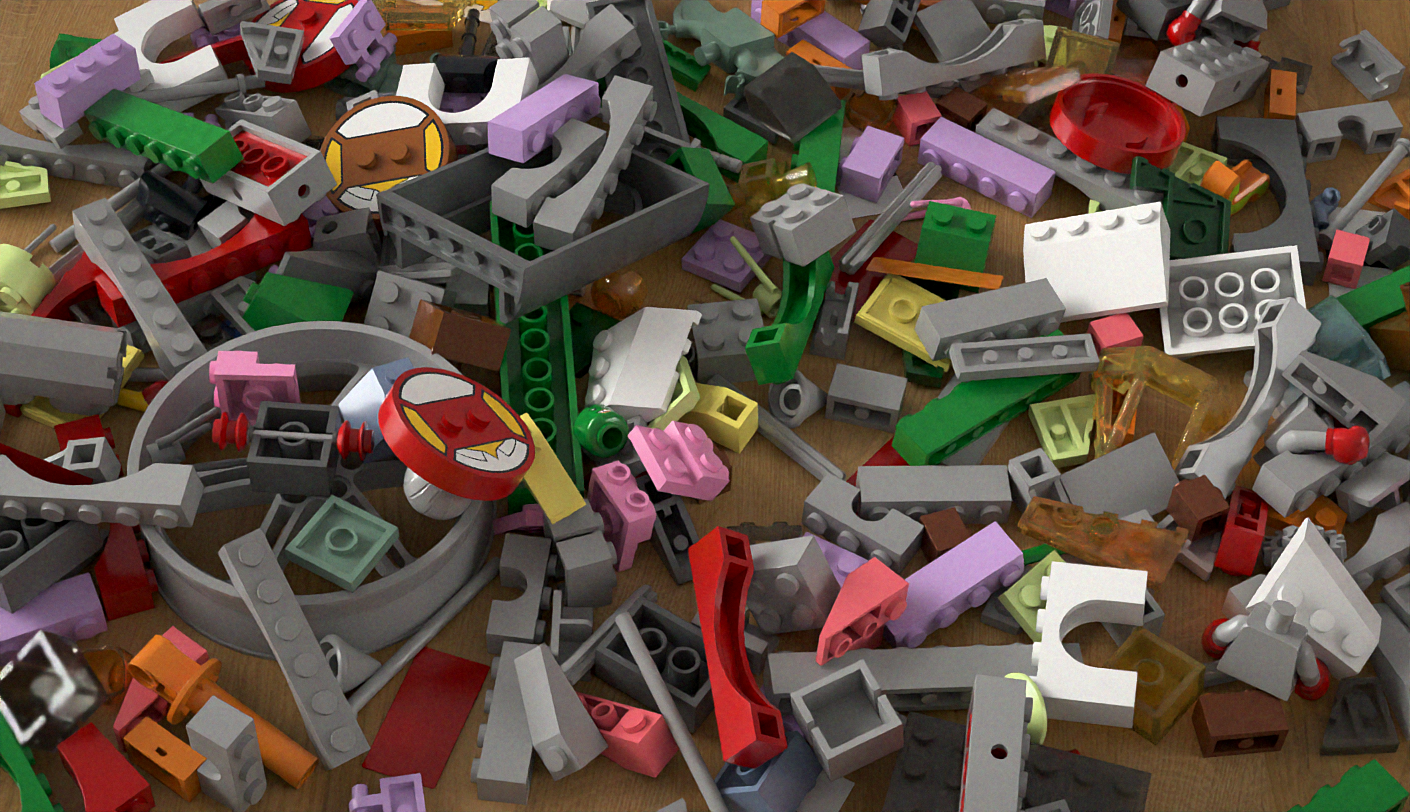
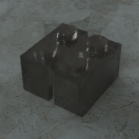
[0,630,109,753]

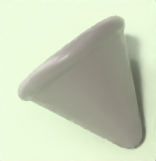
[768,369,828,429]
[319,634,382,694]

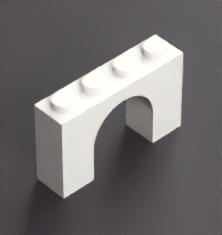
[114,0,228,112]
[396,58,539,145]
[1029,561,1148,728]

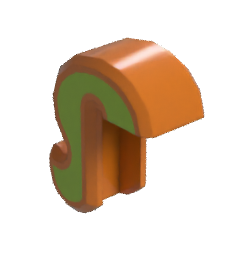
[1200,160,1270,217]

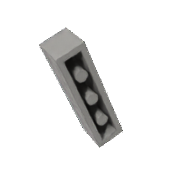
[914,278,1066,361]
[855,465,1012,525]
[470,641,551,805]

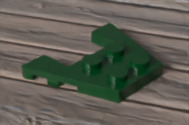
[1130,156,1231,260]

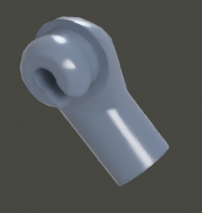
[1310,187,1341,231]

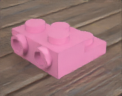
[209,351,301,425]
[628,421,730,501]
[587,460,656,572]

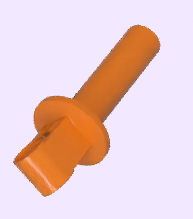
[127,635,320,789]

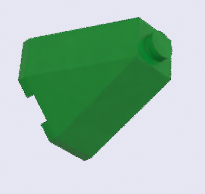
[242,272,354,331]

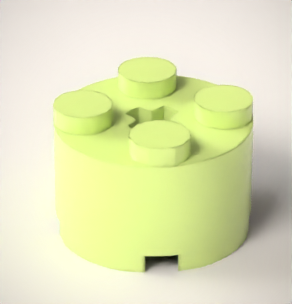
[0,244,56,316]

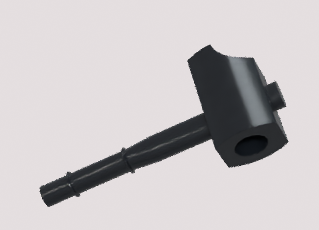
[436,8,501,94]
[136,122,237,241]

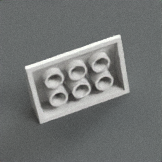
[1023,202,1170,322]
[1159,245,1306,359]

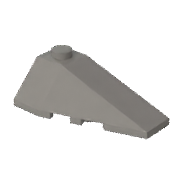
[1369,602,1410,741]

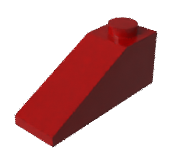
[1214,485,1269,577]

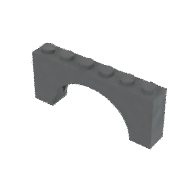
[1211,116,1324,286]

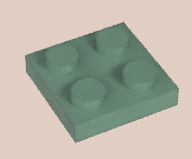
[285,495,399,593]

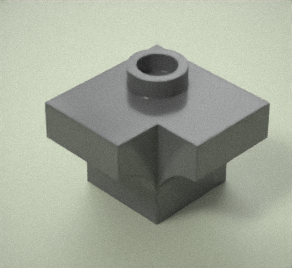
[1355,208,1410,270]

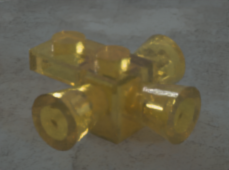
[725,158,817,232]

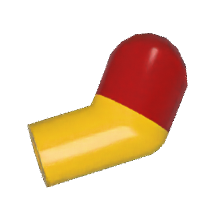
[117,381,168,412]

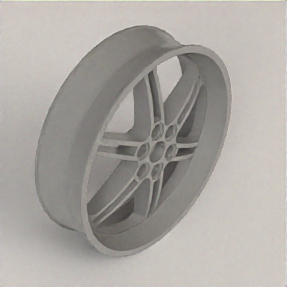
[127,321,497,661]

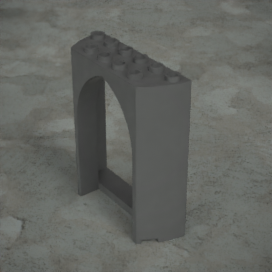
[376,137,709,324]

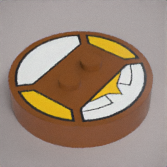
[320,96,457,231]

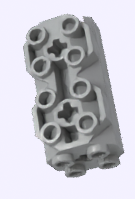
[0,311,127,416]

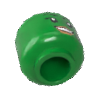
[573,404,629,458]

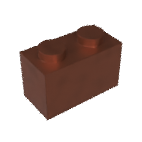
[1191,688,1289,758]

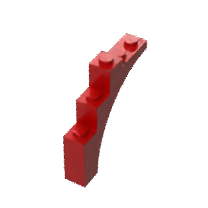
[57,722,156,812]

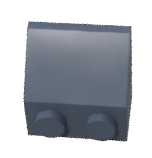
[338,357,414,464]
[714,731,823,812]

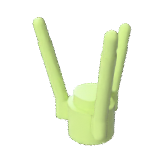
[711,236,782,318]

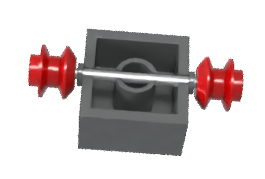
[212,401,375,497]

